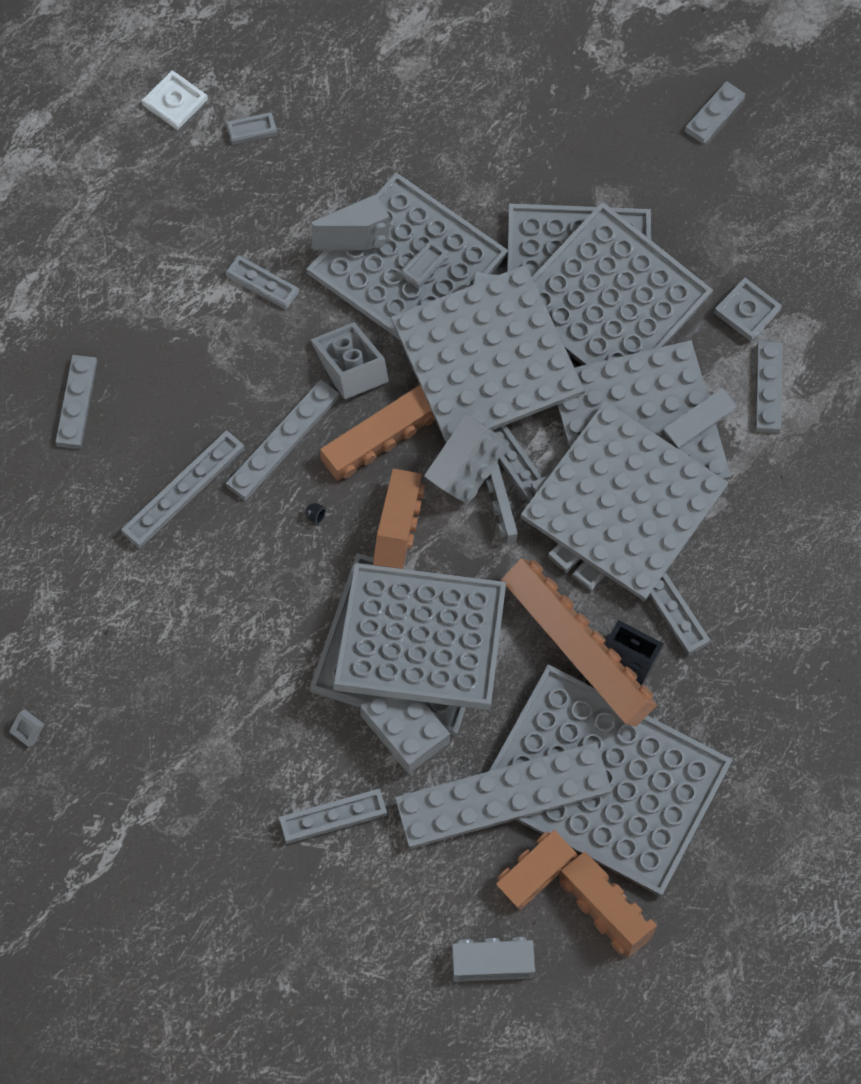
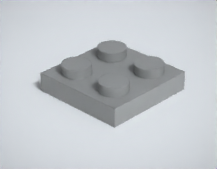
[714,278,782,341]

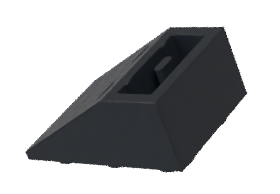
[585,620,664,688]

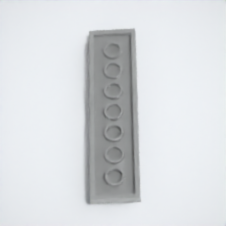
[395,742,612,849]

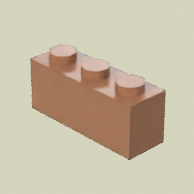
[496,830,578,910]

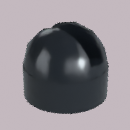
[305,503,326,525]

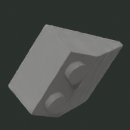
[311,194,390,250]
[311,322,389,399]

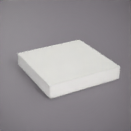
[142,70,208,130]

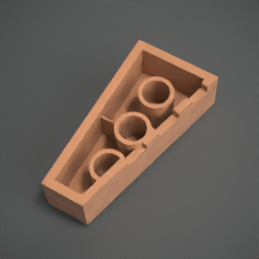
[373,469,425,569]
[559,852,657,958]

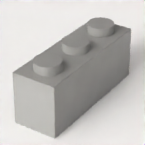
[452,937,535,982]

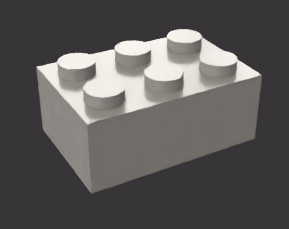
[424,414,510,504]
[360,696,450,774]

